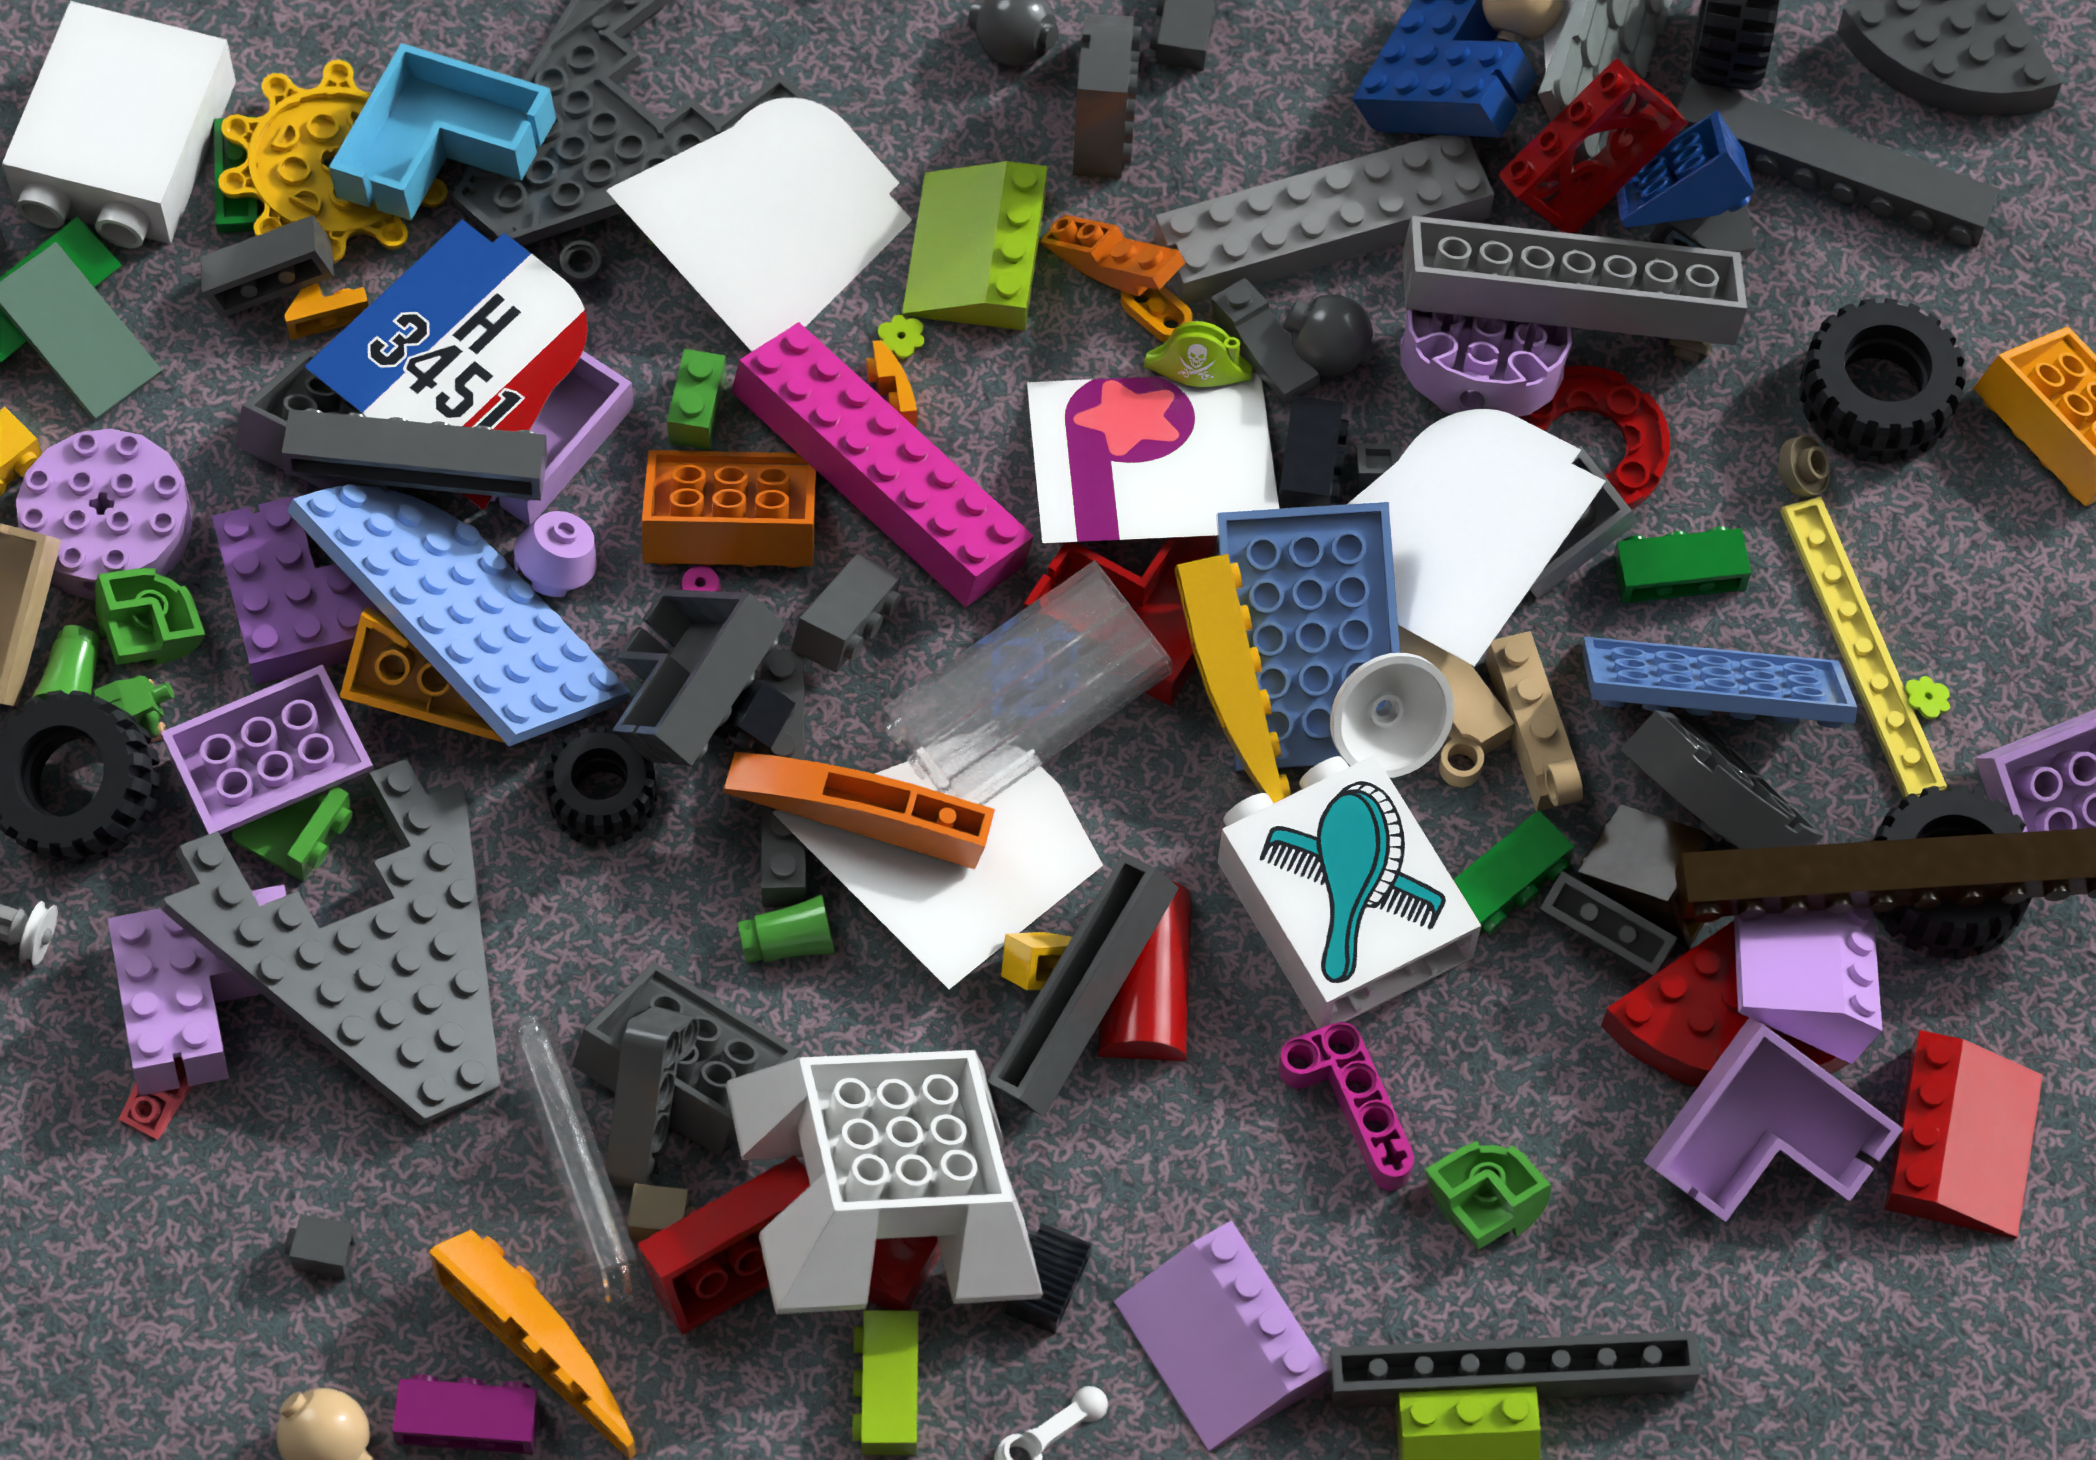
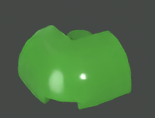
[95,568,205,666]
[1425,1141,1551,1250]

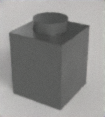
[285,1214,357,1280]

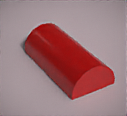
[1098,881,1192,1061]

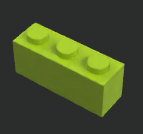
[852,1310,918,1455]

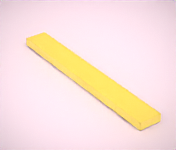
[1780,496,1947,798]

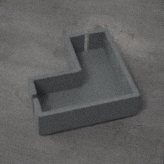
[612,589,786,766]

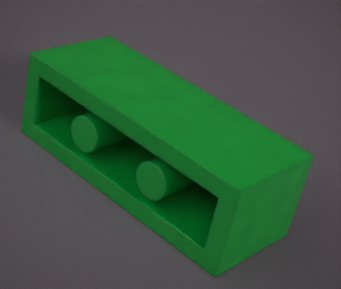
[1612,526,1751,604]
[1453,810,1575,936]

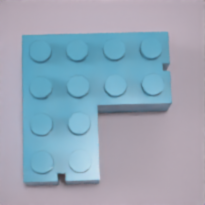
[329,43,556,220]

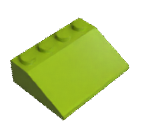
[902,161,1048,331]

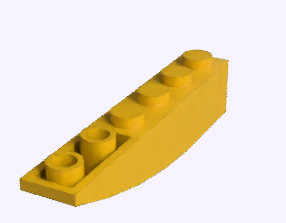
[1174,554,1291,803]

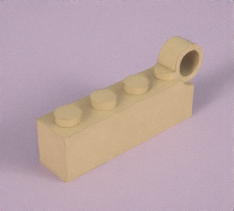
[1398,625,1515,788]
[1485,631,1583,812]

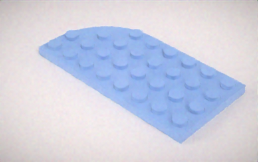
[287,484,631,746]

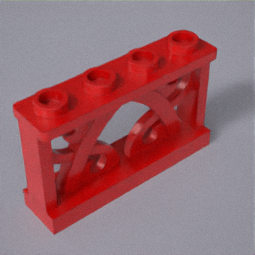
[1499,58,1688,234]

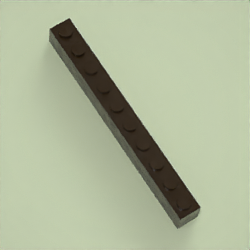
[1674,828,2096,923]

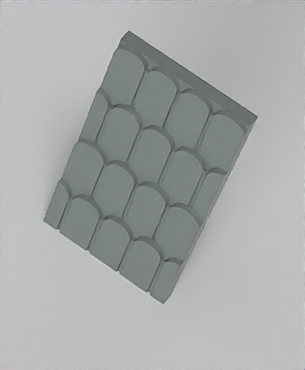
[1538,0,1672,166]

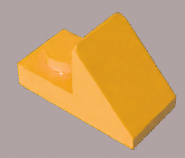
[284,283,369,340]

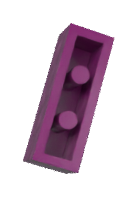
[392,1374,539,1454]

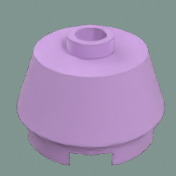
[514,511,597,597]

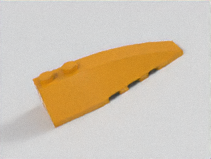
[429,1229,636,1460]

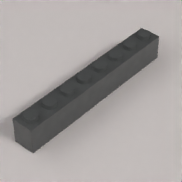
[1675,78,2000,246]
[1327,1331,1701,1408]

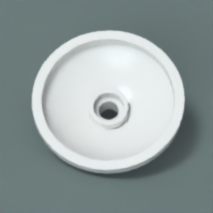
[1330,653,1454,778]

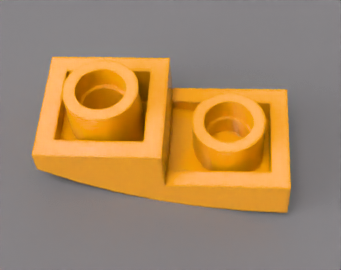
[866,340,917,428]

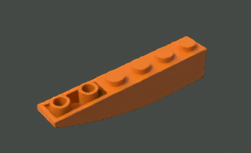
[722,751,995,870]

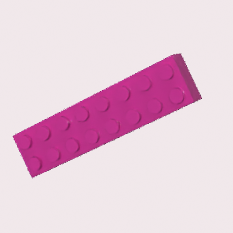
[731,322,1034,608]

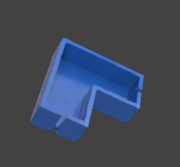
[1352,0,1538,137]

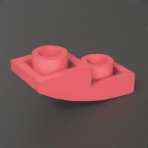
[118,1056,192,1139]

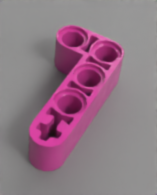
[1278,1022,1414,1191]

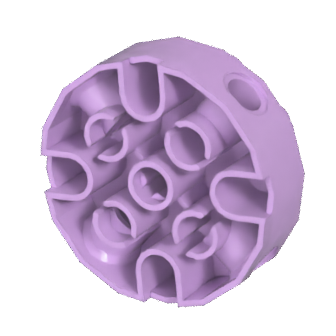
[1400,309,1572,417]
[16,428,193,600]

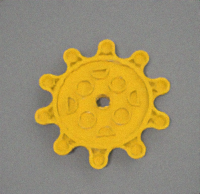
[218,60,448,264]

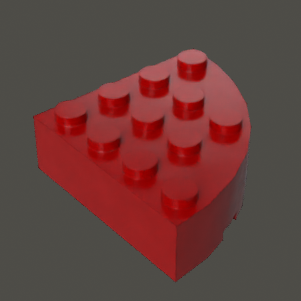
[1601,920,1849,1087]

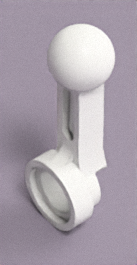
[994,1386,1108,1460]

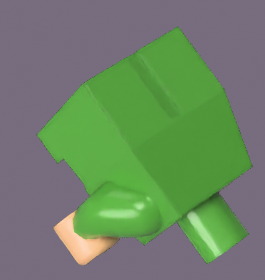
[94,676,174,742]

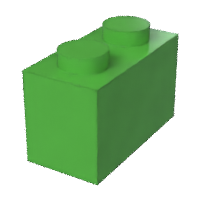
[667,349,727,450]

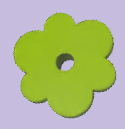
[878,315,924,359]
[1904,676,1950,720]

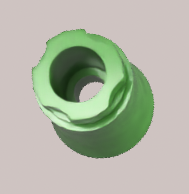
[32,625,100,701]
[738,894,835,964]

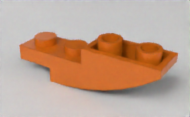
[1039,214,1186,296]

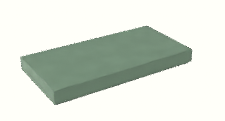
[0,242,162,422]

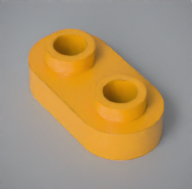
[1120,286,1193,343]

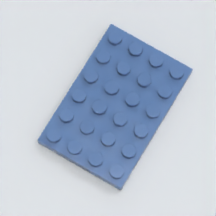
[1216,502,1400,772]
[1582,637,1857,728]

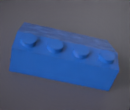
[1616,110,1755,228]

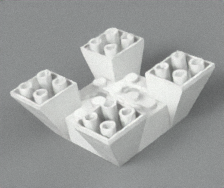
[726,1050,1043,1314]

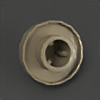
[1778,435,1830,498]

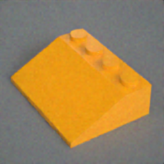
[1973,326,2096,507]

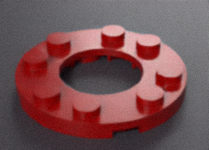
[1518,366,1670,510]

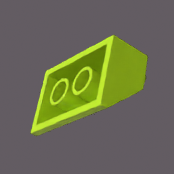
[1395,1386,1541,1460]

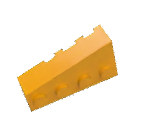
[339,606,505,743]

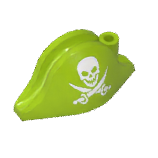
[1144,321,1254,387]

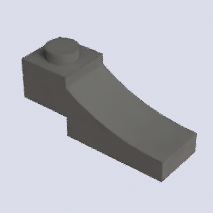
[1211,278,1320,405]

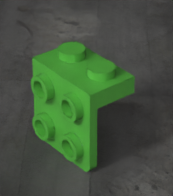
[232,786,353,882]

